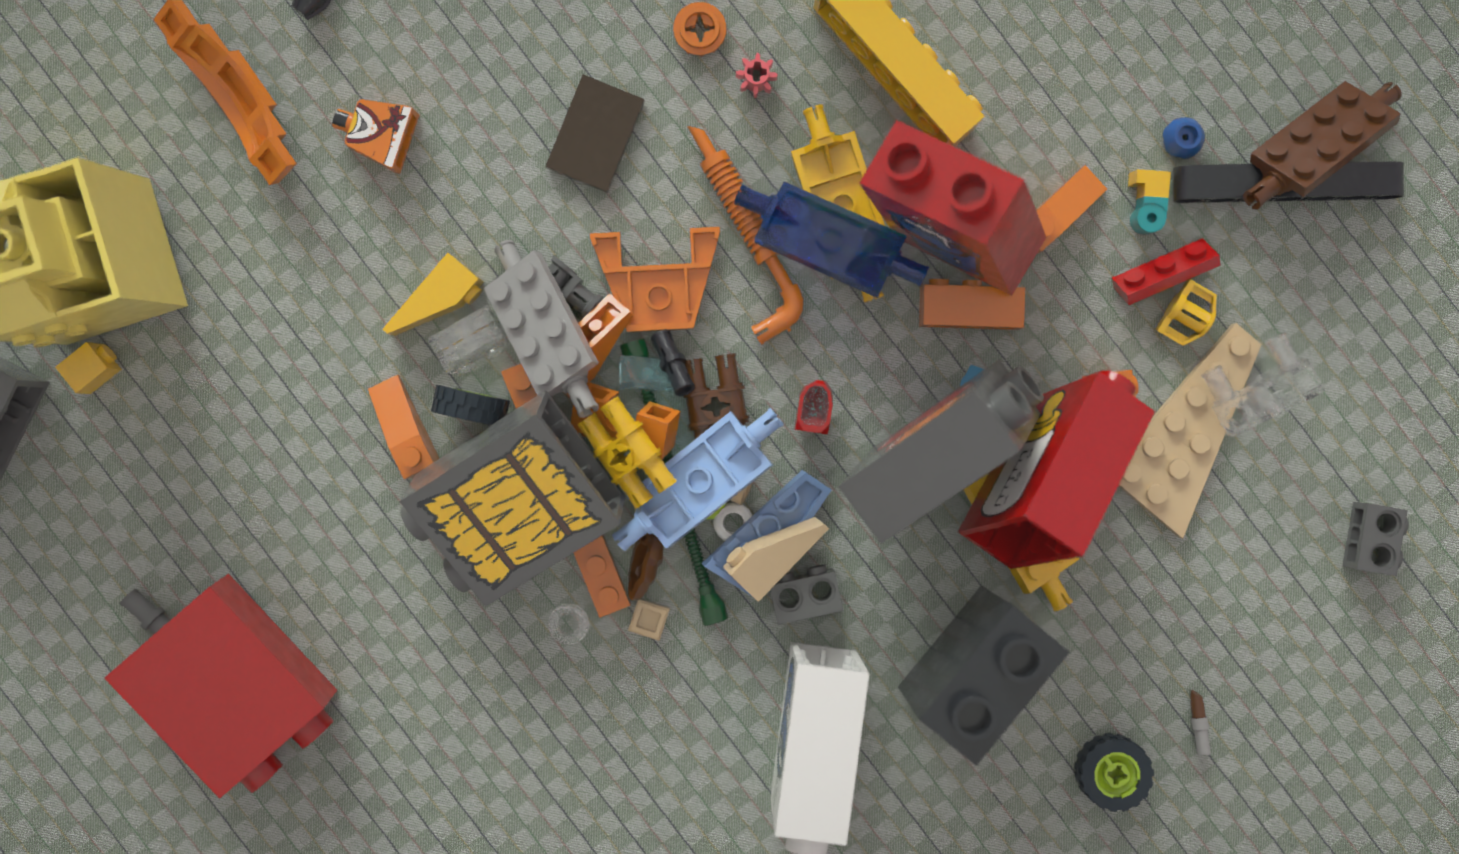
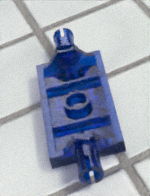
[734,182,930,298]

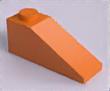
[1036,165,1107,254]
[563,294,632,399]
[368,375,440,479]

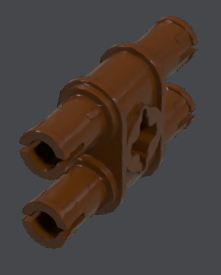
[683,353,750,440]

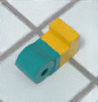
[1128,169,1171,235]

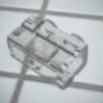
[427,306,509,376]

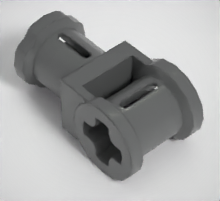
[549,256,603,319]

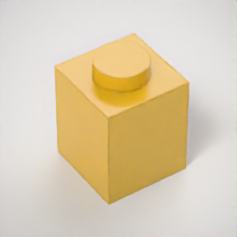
[55,342,122,394]

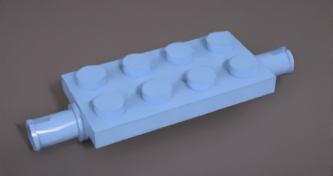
[612,408,784,551]

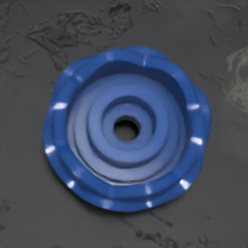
[1163,117,1205,159]

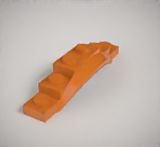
[153,0,297,185]

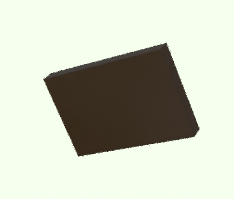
[545,74,645,193]

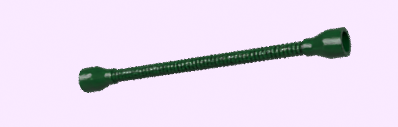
[620,338,729,626]

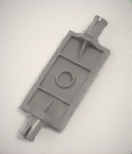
[484,240,599,417]

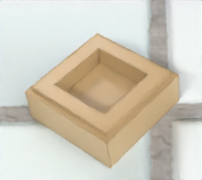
[628,599,670,641]

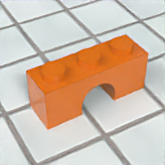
[571,382,681,459]

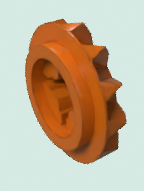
[673,2,726,57]

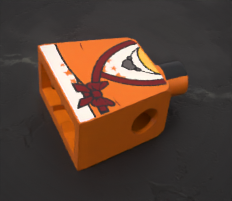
[332,99,419,174]

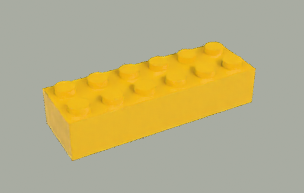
[813,0,985,147]

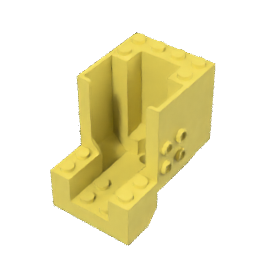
[0,157,188,347]

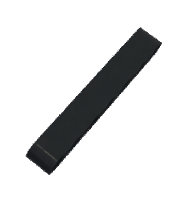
[1173,161,1404,203]

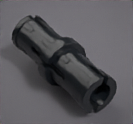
[651,329,695,397]

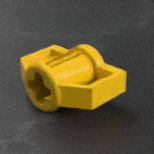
[1155,279,1217,346]

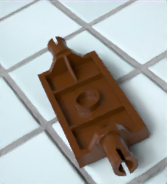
[1243,81,1402,210]

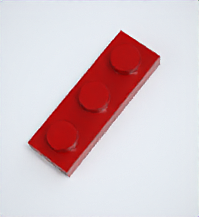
[1112,238,1221,305]

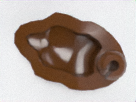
[628,533,664,600]

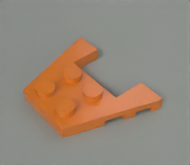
[590,227,720,333]

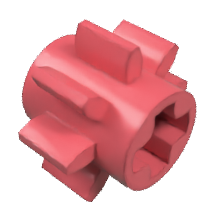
[736,53,778,98]

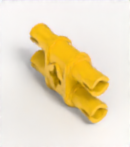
[577,396,677,509]

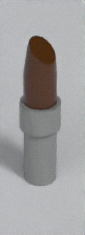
[1190,690,1211,755]

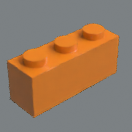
[919,279,1025,330]

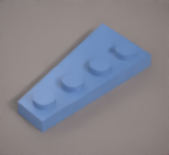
[702,470,831,596]

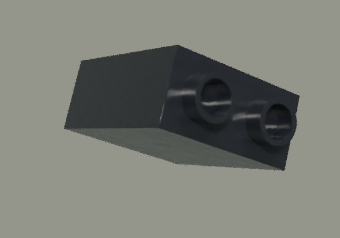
[898,585,1070,766]

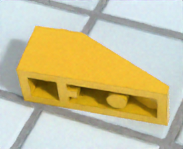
[382,252,484,336]

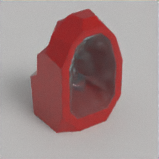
[794,380,833,435]

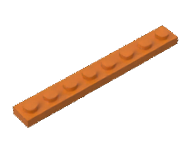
[501,364,631,618]

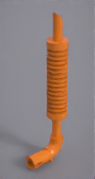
[687,126,804,345]

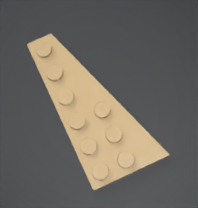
[1119,323,1262,539]

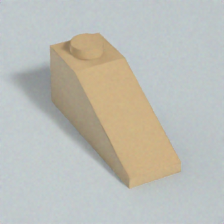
[723,517,829,602]

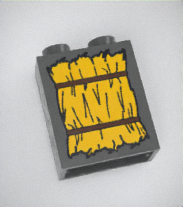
[400,390,626,607]

